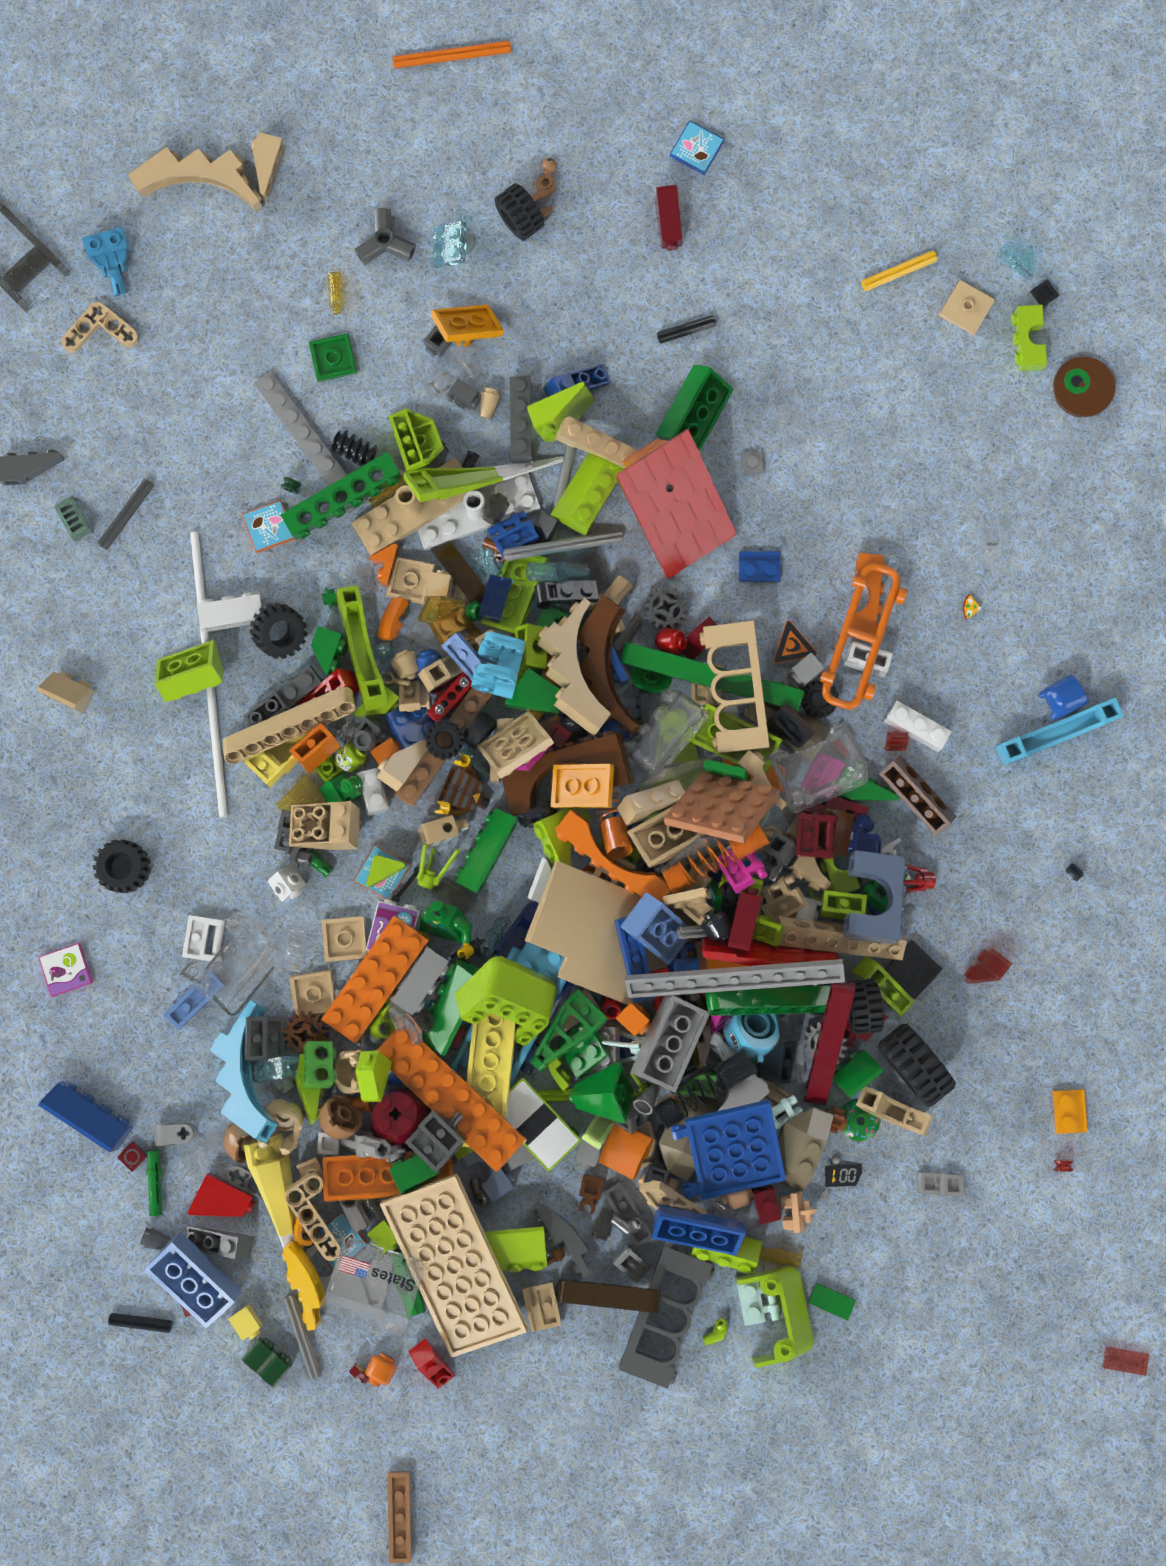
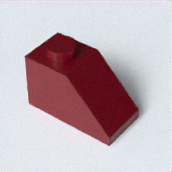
[682,616,717,660]

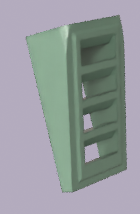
[54,496,93,542]

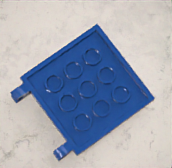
[670,1099,786,1200]

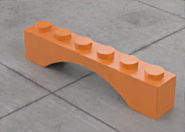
[555,808,671,902]

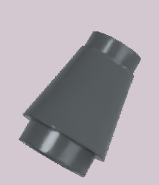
[140,1228,171,1250]

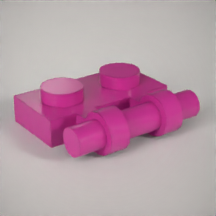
[715,848,767,894]

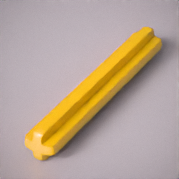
[861,250,937,291]

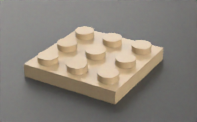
[477,711,554,779]

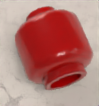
[655,628,687,656]

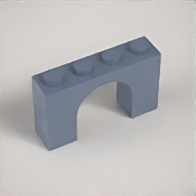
[844,850,907,944]

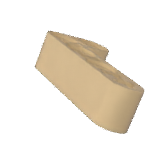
[285,1172,341,1261]

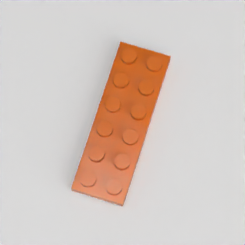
[321,915,429,1044]
[323,1151,453,1202]

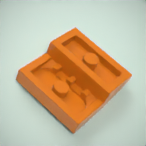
[598,1124,654,1180]

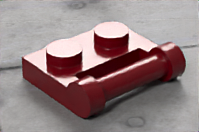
[796,813,837,859]

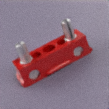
[427,671,472,722]

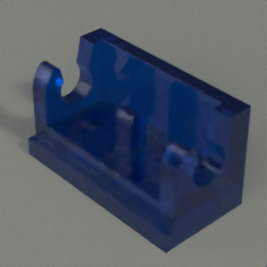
[479,574,513,622]

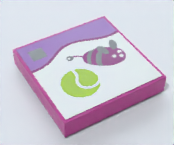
[39,943,93,997]

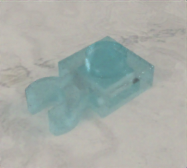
[470,546,503,585]

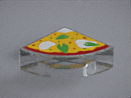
[961,593,982,622]

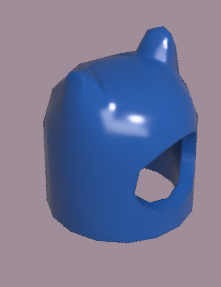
[1039,675,1087,720]

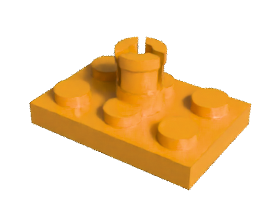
[431,304,504,348]
[551,764,614,808]

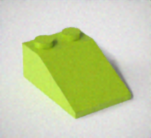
[527,382,595,443]

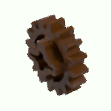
[283,1011,329,1054]

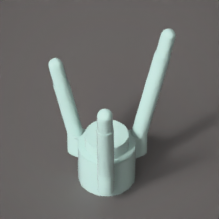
[602,1031,645,1063]

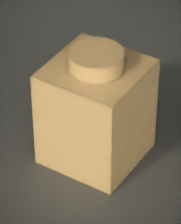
[426,570,454,604]

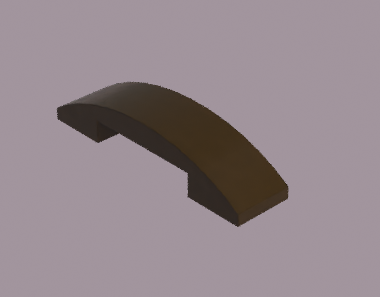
[430,541,491,610]
[681,993,711,1070]

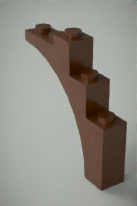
[577,596,643,734]

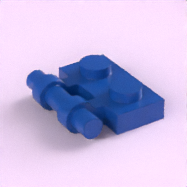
[487,510,539,558]

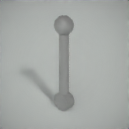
[821,1156,840,1199]

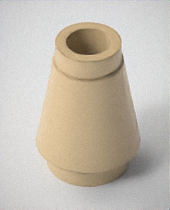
[480,387,501,419]

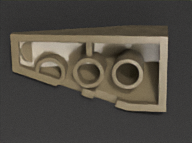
[742,703,833,764]

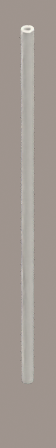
[190,532,228,818]

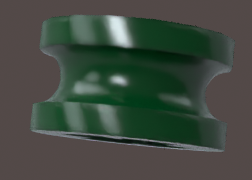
[280,477,301,494]

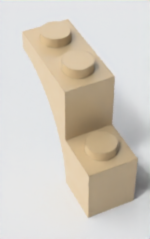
[783,812,832,892]

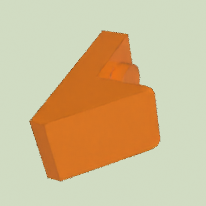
[369,543,399,587]

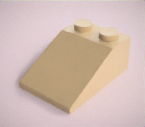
[627,806,705,868]

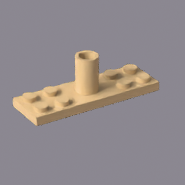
[351,457,477,556]

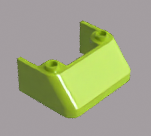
[735,1265,814,1368]

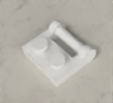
[182,915,227,963]

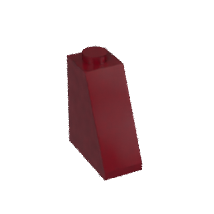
[655,185,682,251]
[728,887,764,951]

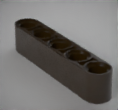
[557,1279,661,1313]

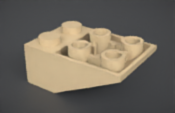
[289,801,360,850]

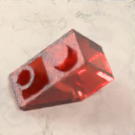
[963,948,1012,984]

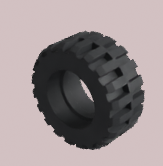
[878,1024,956,1107]

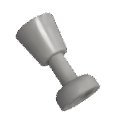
[633,1082,663,1115]

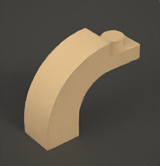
[856,1086,934,1137]

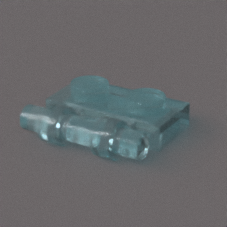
[432,220,466,268]

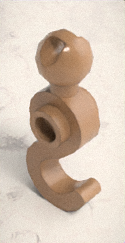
[532,158,558,217]

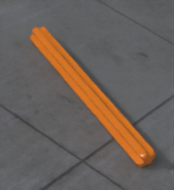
[392,40,511,68]

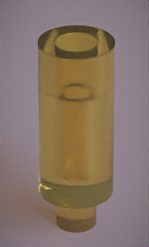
[327,272,344,315]

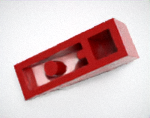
[297,668,359,706]

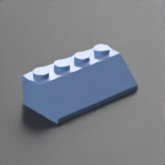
[144,1232,242,1329]

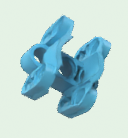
[471,632,525,699]

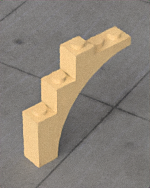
[127,147,262,212]
[537,598,611,736]

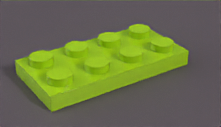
[480,556,549,635]

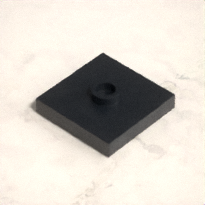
[884,940,943,1000]

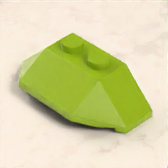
[388,408,444,472]

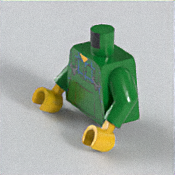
[419,901,474,960]

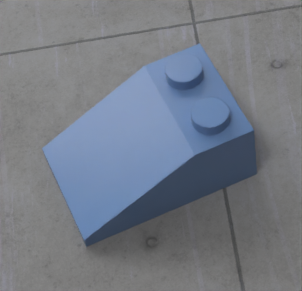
[620,892,689,965]

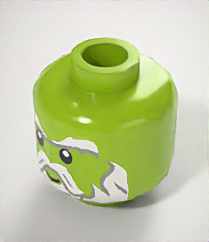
[335,741,367,772]

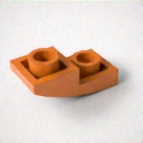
[377,598,409,641]

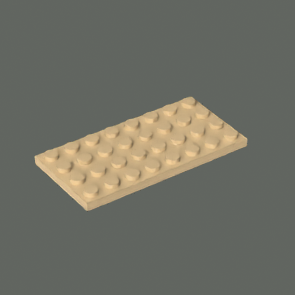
[380,1174,529,1358]

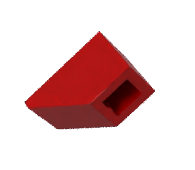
[408,1338,455,1389]

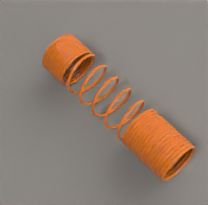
[585,763,633,859]
[662,824,770,894]

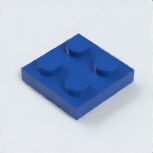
[385,707,435,750]

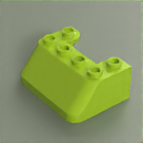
[455,956,557,1046]

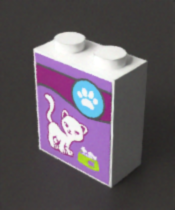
[366,899,420,953]

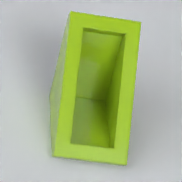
[366,855,407,888]

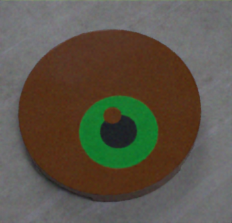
[1053,357,1115,418]

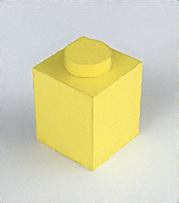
[228,1304,263,1341]

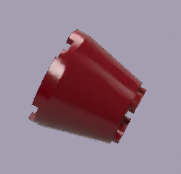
[370,1087,432,1152]

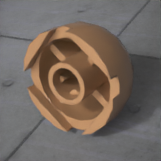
[318,1095,363,1139]
[223,1123,257,1163]

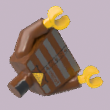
[435,753,490,817]

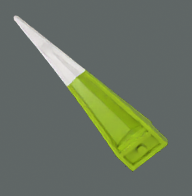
[404,456,564,502]

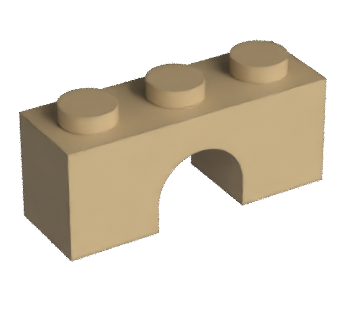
[617,780,685,826]

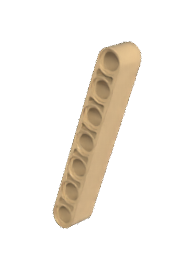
[222,687,356,763]

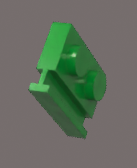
[703,759,751,781]

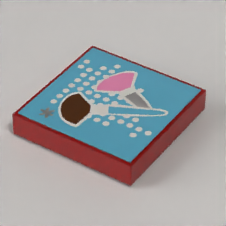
[313,1211,369,1271]

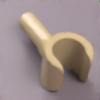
[383,672,411,686]

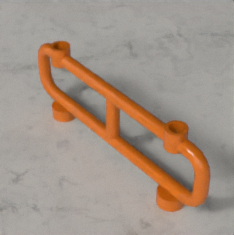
[820,562,908,710]

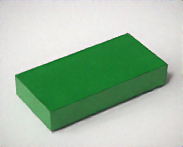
[808,1283,856,1321]

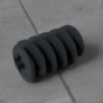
[330,430,377,467]

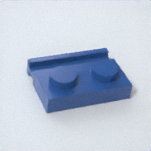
[739,551,781,582]

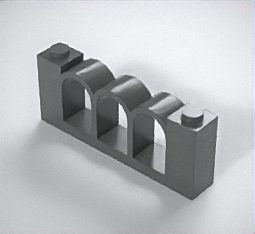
[619,1244,715,1389]

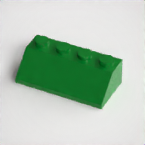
[656,365,734,452]
[455,808,518,895]
[418,958,479,1056]

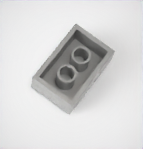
[389,945,449,1015]

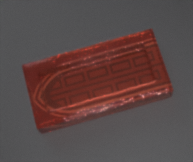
[1102,1346,1149,1376]

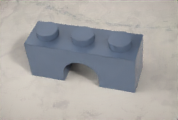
[462,1151,515,1203]

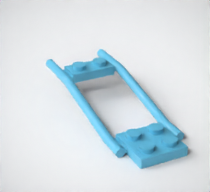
[450,942,566,1087]

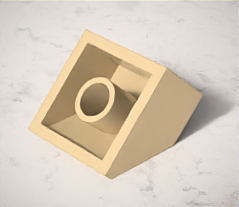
[36,671,95,714]

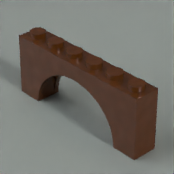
[501,730,634,816]

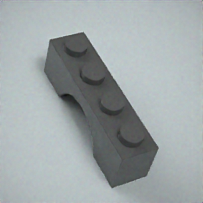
[510,376,533,463]

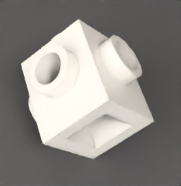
[267,864,306,901]

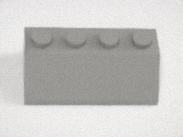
[630,995,709,1092]

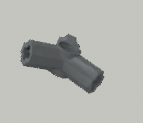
[354,207,416,265]

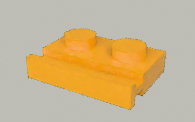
[1052,1089,1088,1134]

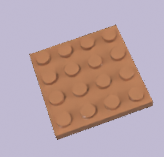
[664,772,779,844]

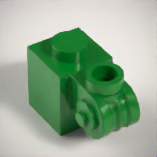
[319,774,363,803]

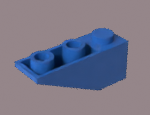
[543,364,611,397]

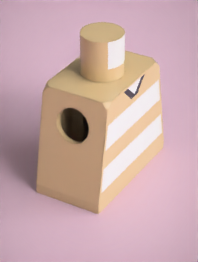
[418,815,469,848]

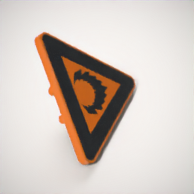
[773,620,817,664]

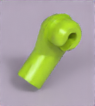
[702,1318,729,1346]

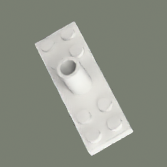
[417,473,541,550]

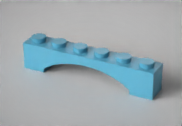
[995,697,1124,766]

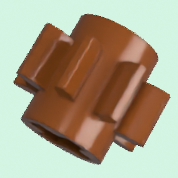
[825,1106,848,1134]

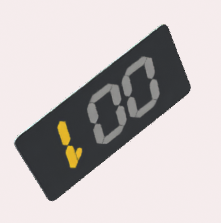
[825,1164,862,1187]

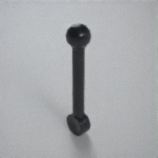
[392,867,420,903]

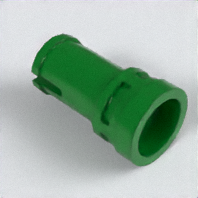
[309,848,334,878]

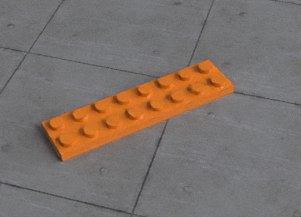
[376,1022,527,1172]

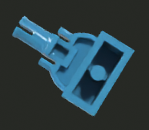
[82,227,131,296]

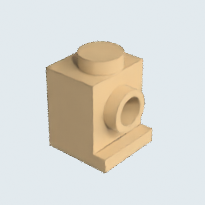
[296,1156,323,1188]

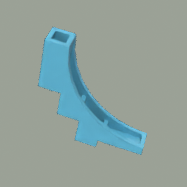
[210,1000,278,1143]

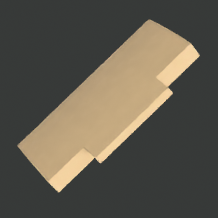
[524,860,698,1005]

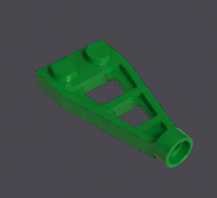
[530,989,609,1072]

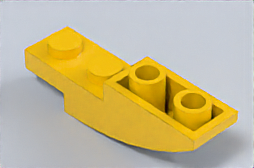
[282,1241,326,1331]

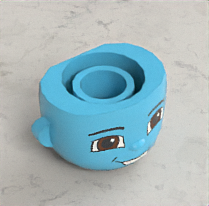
[723,1014,780,1062]

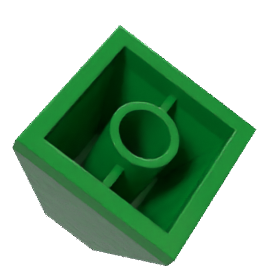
[569,1062,634,1123]

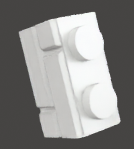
[844,641,893,677]
[356,768,389,817]

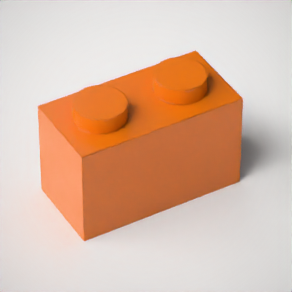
[289,723,341,774]

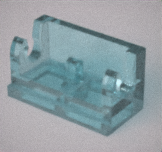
[251,1056,298,1084]

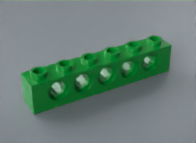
[280,451,402,540]

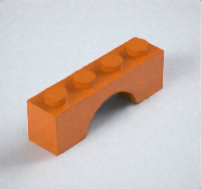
[848,553,887,638]

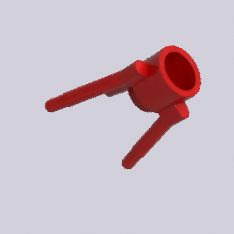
[903,863,936,893]

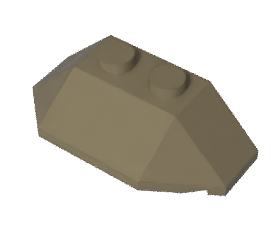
[658,1096,718,1181]
[778,1106,834,1191]

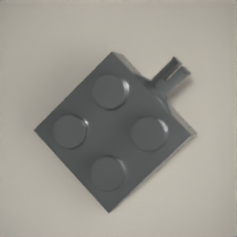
[405,1110,467,1173]

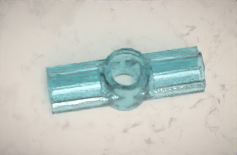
[526,562,590,582]

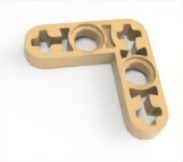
[61,302,139,353]

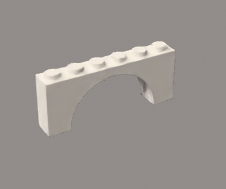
[642,998,770,1111]

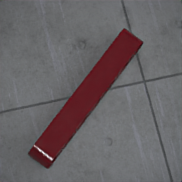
[804,982,855,1106]

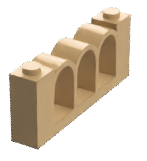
[700,621,769,754]

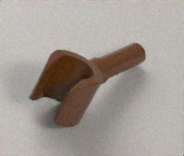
[547,1247,565,1266]

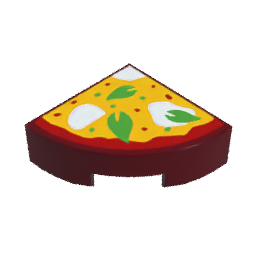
[349,1362,369,1384]

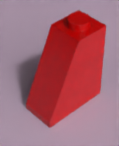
[187,1173,256,1217]

